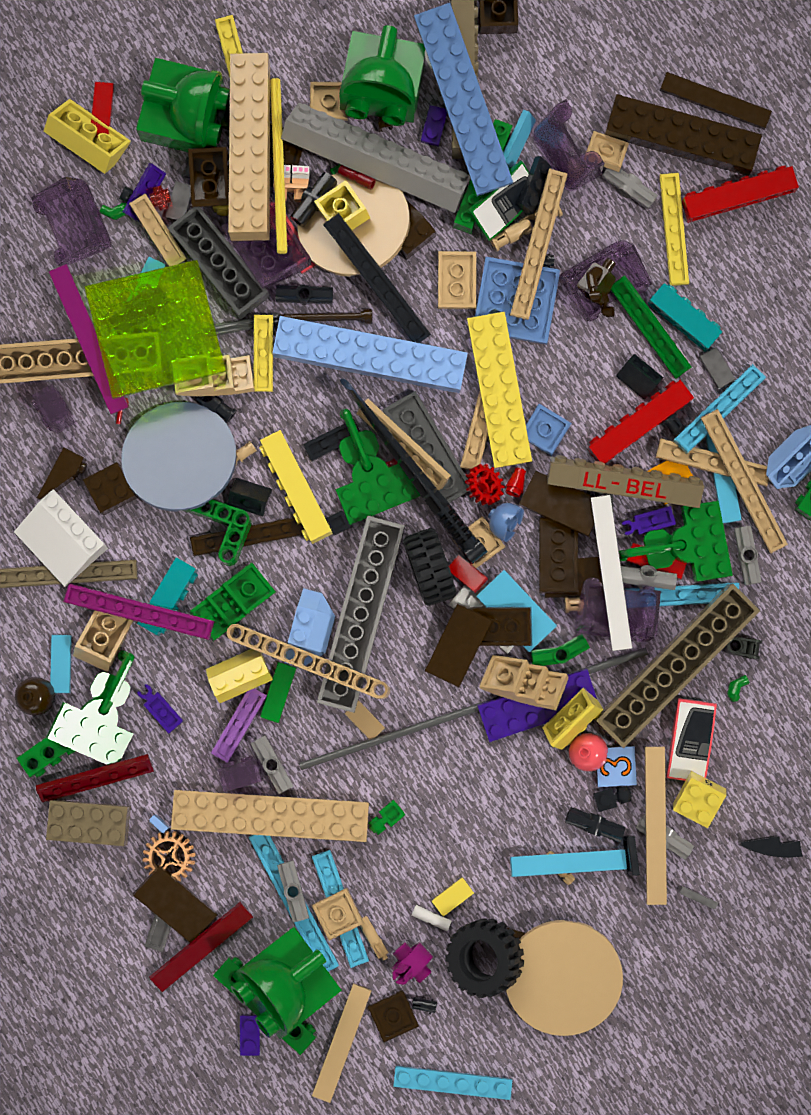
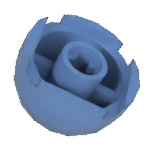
[488,503,524,542]

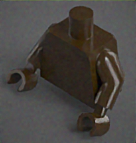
[577,258,616,317]

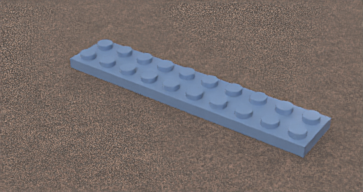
[414,3,513,196]

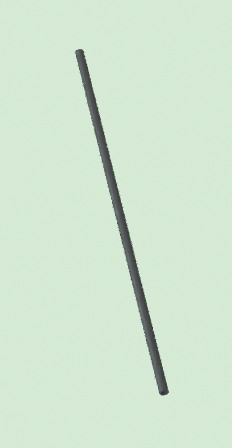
[299,647,648,770]

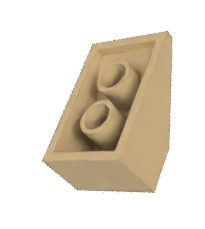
[73,611,133,672]

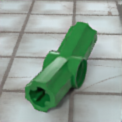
[531,634,590,666]

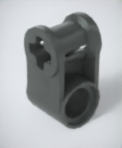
[724,637,763,660]

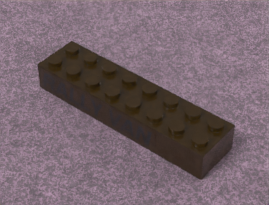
[605,94,762,176]

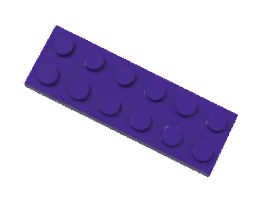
[477,668,597,742]

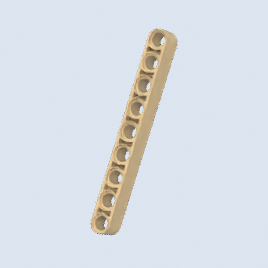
[227,624,390,699]

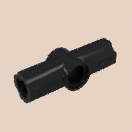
[290,172,337,227]
[275,284,333,305]
[565,807,626,842]

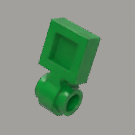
[368,799,406,835]

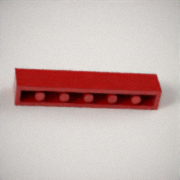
[681,165,799,223]
[587,380,694,464]

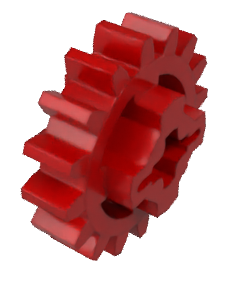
[465,464,505,506]

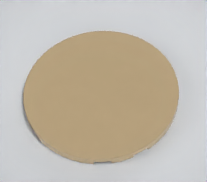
[298,173,410,277]
[506,920,623,1036]

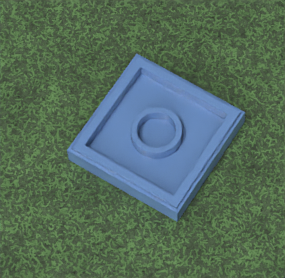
[526,404,571,456]

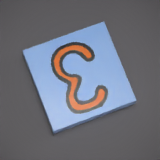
[597,746,637,787]

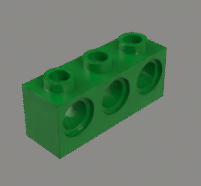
[16,738,75,778]

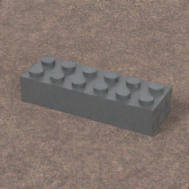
[168,207,270,320]

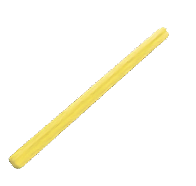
[270,78,287,254]

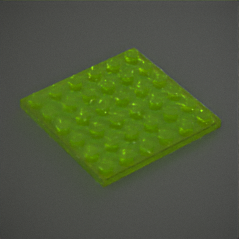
[84,260,226,399]

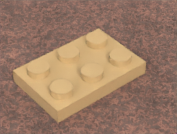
[438,251,476,309]

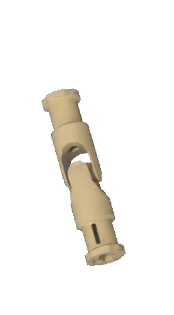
[490,206,563,252]

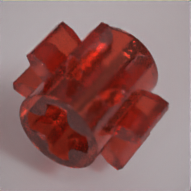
[149,185,172,211]

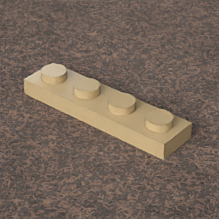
[129,194,187,269]

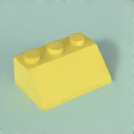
[206,649,273,703]
[542,688,603,750]

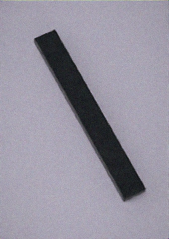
[323,212,431,343]

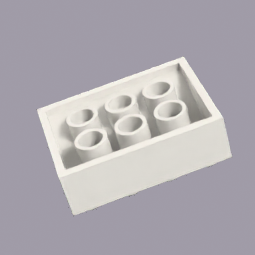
[14,489,108,587]

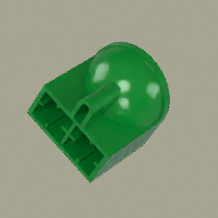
[339,25,426,126]
[136,58,230,152]
[231,927,342,1039]

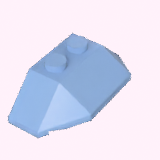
[766,425,811,489]
[284,588,335,666]

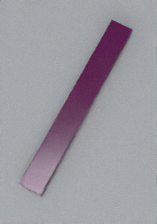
[49,264,129,415]
[63,584,214,640]

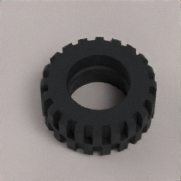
[403,528,457,606]
[445,918,524,998]

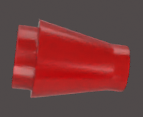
[505,467,526,497]

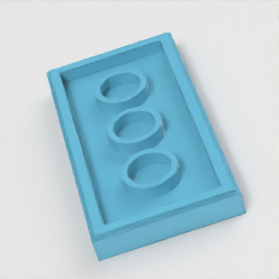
[476,570,557,652]

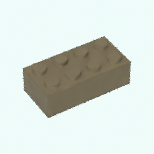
[46,800,131,846]

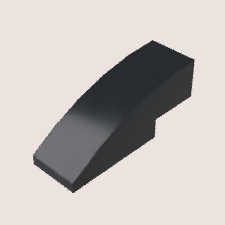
[738,835,803,858]

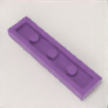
[211,688,267,763]

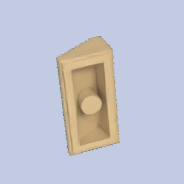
[345,700,385,739]

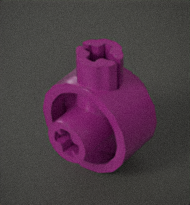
[391,942,433,985]

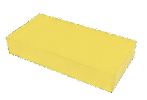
[431,877,474,917]

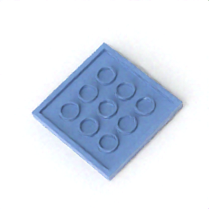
[475,257,560,345]

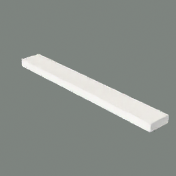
[591,495,632,651]

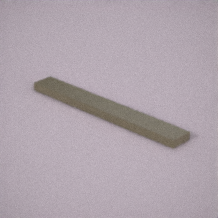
[0,560,138,588]

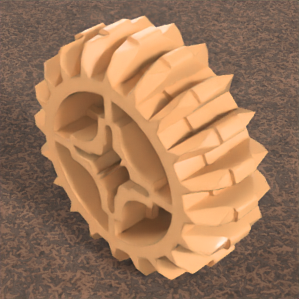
[143,831,196,881]

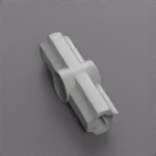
[602,168,658,210]
[734,526,762,585]
[621,565,677,591]
[251,736,294,794]
[635,814,694,860]
[277,860,309,922]

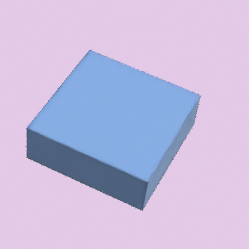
[149,814,170,833]

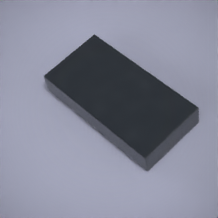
[622,835,640,876]

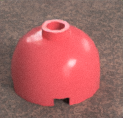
[569,733,608,771]

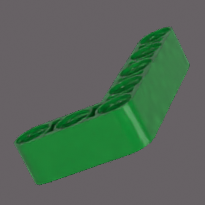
[182,500,252,566]

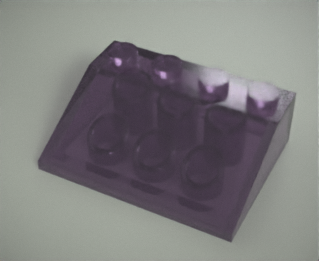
[221,198,312,289]

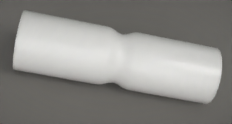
[411,905,451,931]

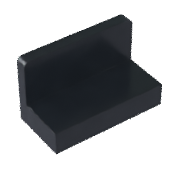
[616,353,664,400]
[227,478,272,517]

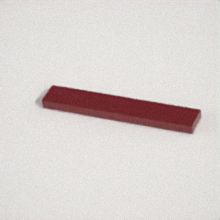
[36,754,154,803]
[149,901,253,992]

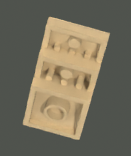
[172,354,255,396]
[479,655,568,710]

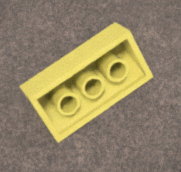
[43,99,131,174]

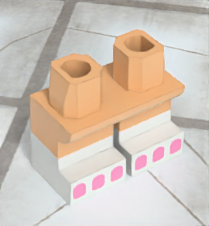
[273,165,310,202]

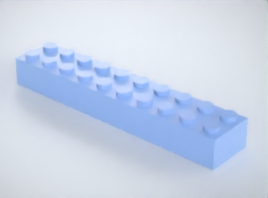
[272,316,468,393]

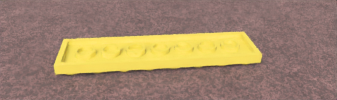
[467,312,532,469]

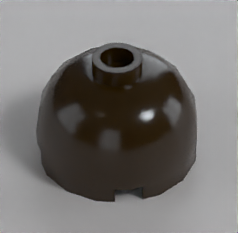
[14,677,55,716]

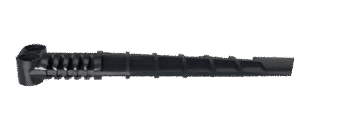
[340,378,488,564]

